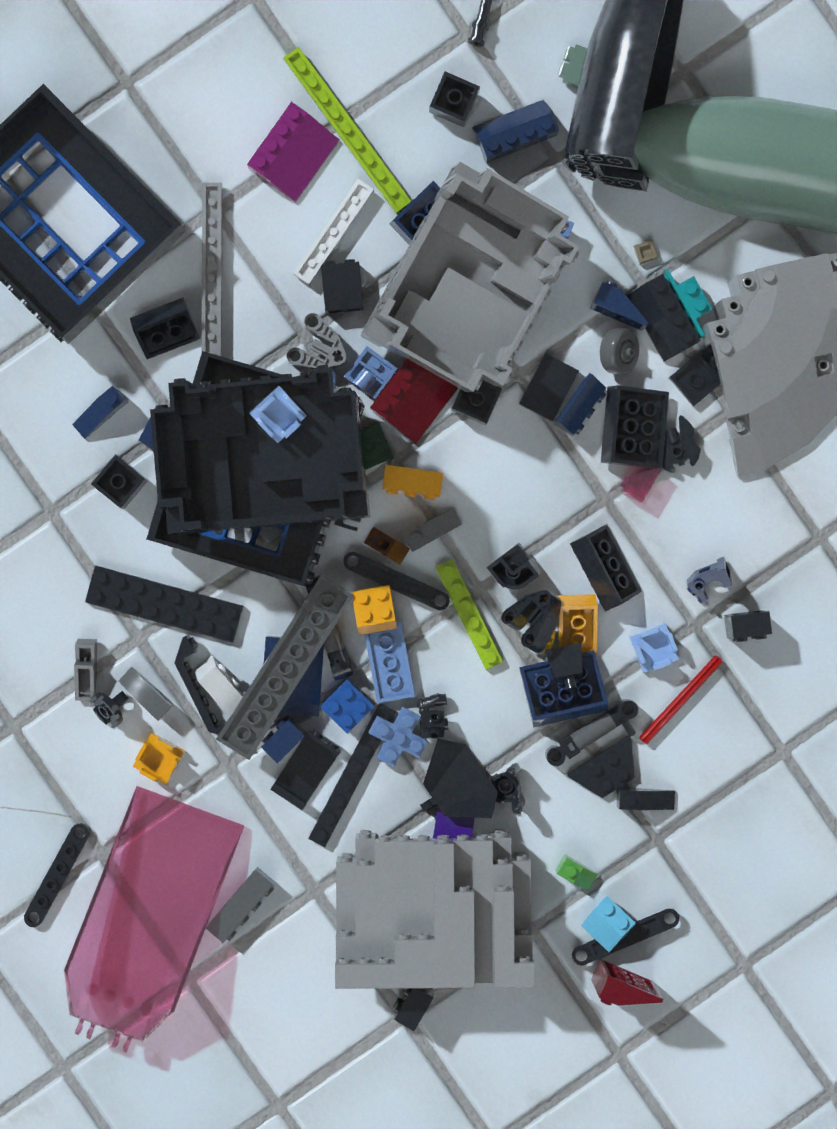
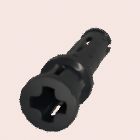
[468,0,492,47]

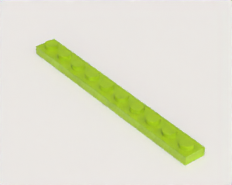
[283,47,412,214]

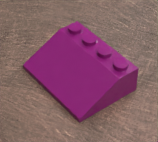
[247,101,340,202]

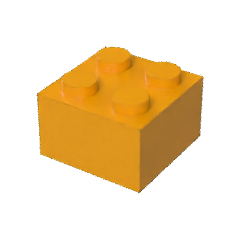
[351,585,397,635]

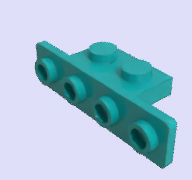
[662,269,713,339]

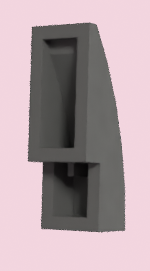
[74,639,97,701]
[119,667,173,721]

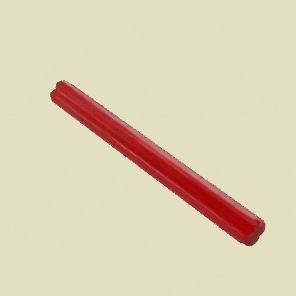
[639,655,723,744]

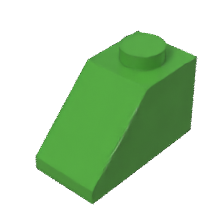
[555,854,598,890]

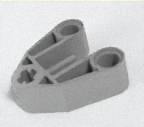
[286,313,347,369]

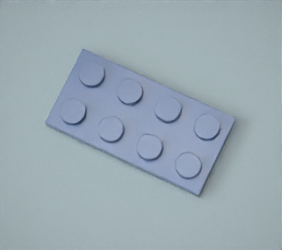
[365,621,415,703]

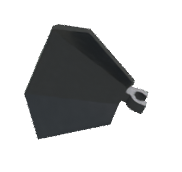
[420,738,498,819]

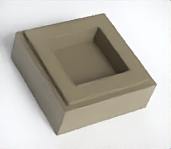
[633,240,658,265]

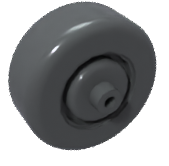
[600,328,639,375]

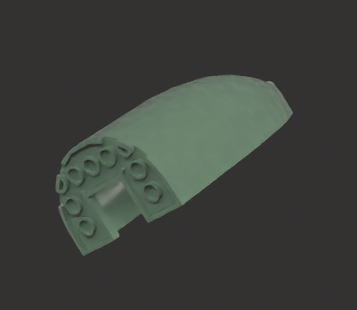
[634,96,837,234]

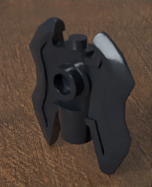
[662,415,701,473]

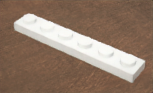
[293,179,374,285]

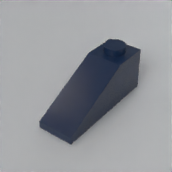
[72,385,128,439]

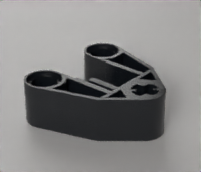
[501,590,561,653]

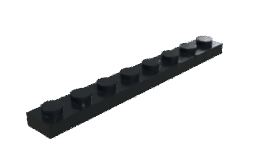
[308,703,396,847]

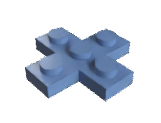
[368,706,428,767]

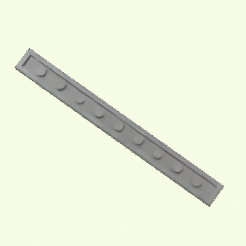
[202,183,222,357]

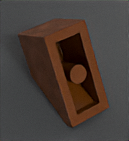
[363,527,410,565]

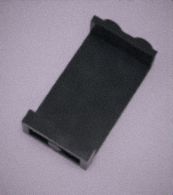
[270,730,341,810]

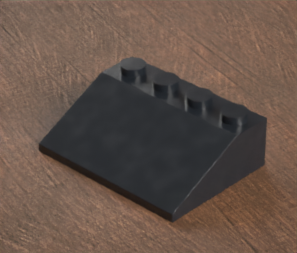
[601,385,669,468]

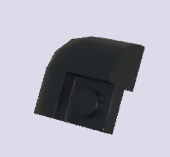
[486,543,541,590]

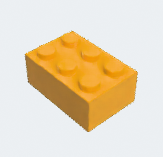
[382,465,443,501]

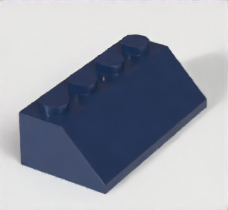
[472,99,559,163]

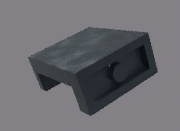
[321,259,364,314]

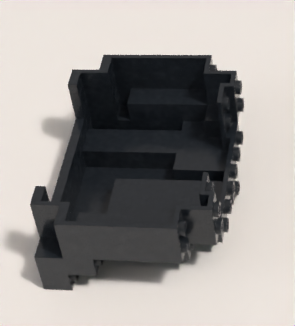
[150,365,370,535]

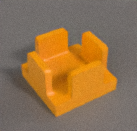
[133,732,186,785]

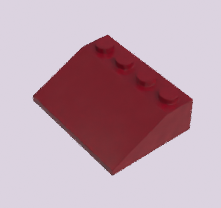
[370,359,458,444]
[591,959,663,1006]

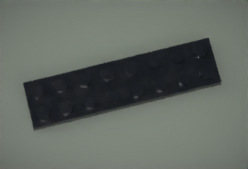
[85,565,243,643]

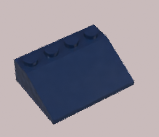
[264,636,324,716]
[519,650,608,728]

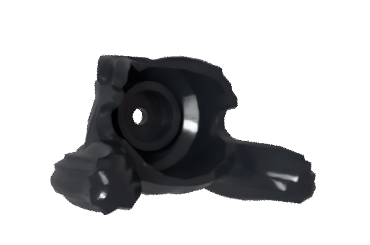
[491,763,525,814]

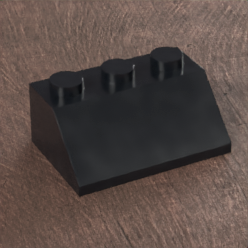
[130,297,200,360]

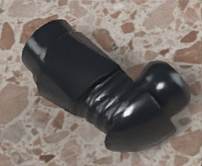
[417,693,447,715]

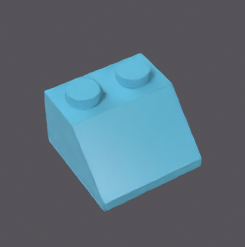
[581,896,636,953]

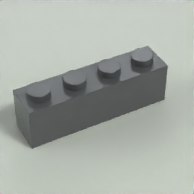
[206,867,275,943]

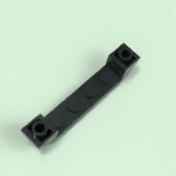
[174,635,226,735]

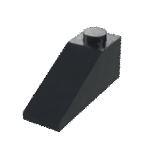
[617,787,675,810]

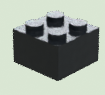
[429,71,480,127]
[451,380,502,426]
[91,454,148,509]
[724,610,772,642]
[393,988,434,1031]

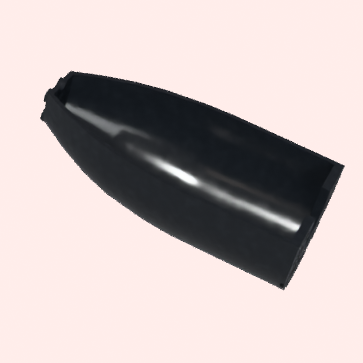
[562,0,684,192]

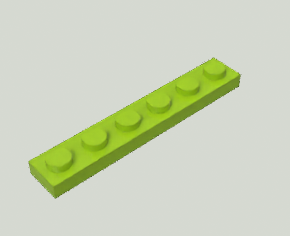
[435,559,503,670]

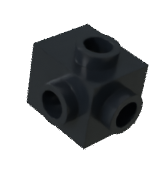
[420,710,448,739]

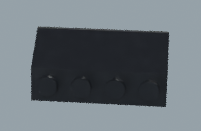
[627,274,700,362]
[570,524,642,612]

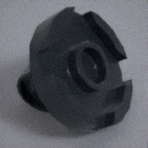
[90,691,129,728]

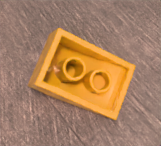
[557,594,598,655]

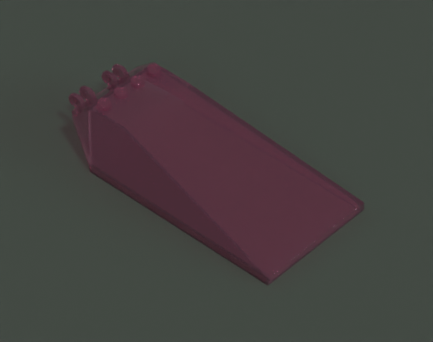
[64,786,245,1053]

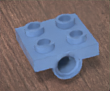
[344,346,398,400]

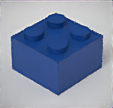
[320,678,375,734]

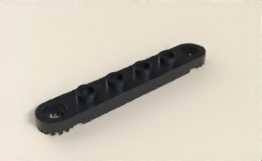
[343,552,450,610]
[24,823,90,927]
[572,909,679,966]

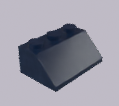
[553,372,606,436]

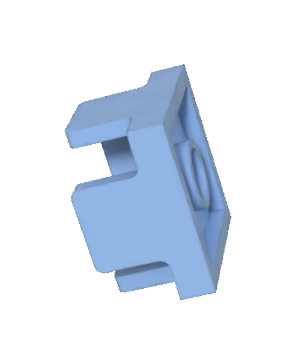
[250,386,307,443]
[629,623,679,673]

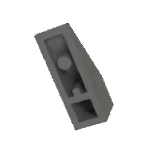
[403,508,462,552]

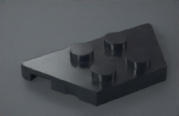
[567,735,635,798]

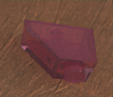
[620,468,662,503]

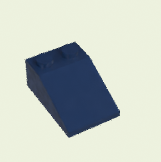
[389,181,440,245]
[590,281,649,331]

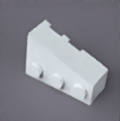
[194,655,245,717]

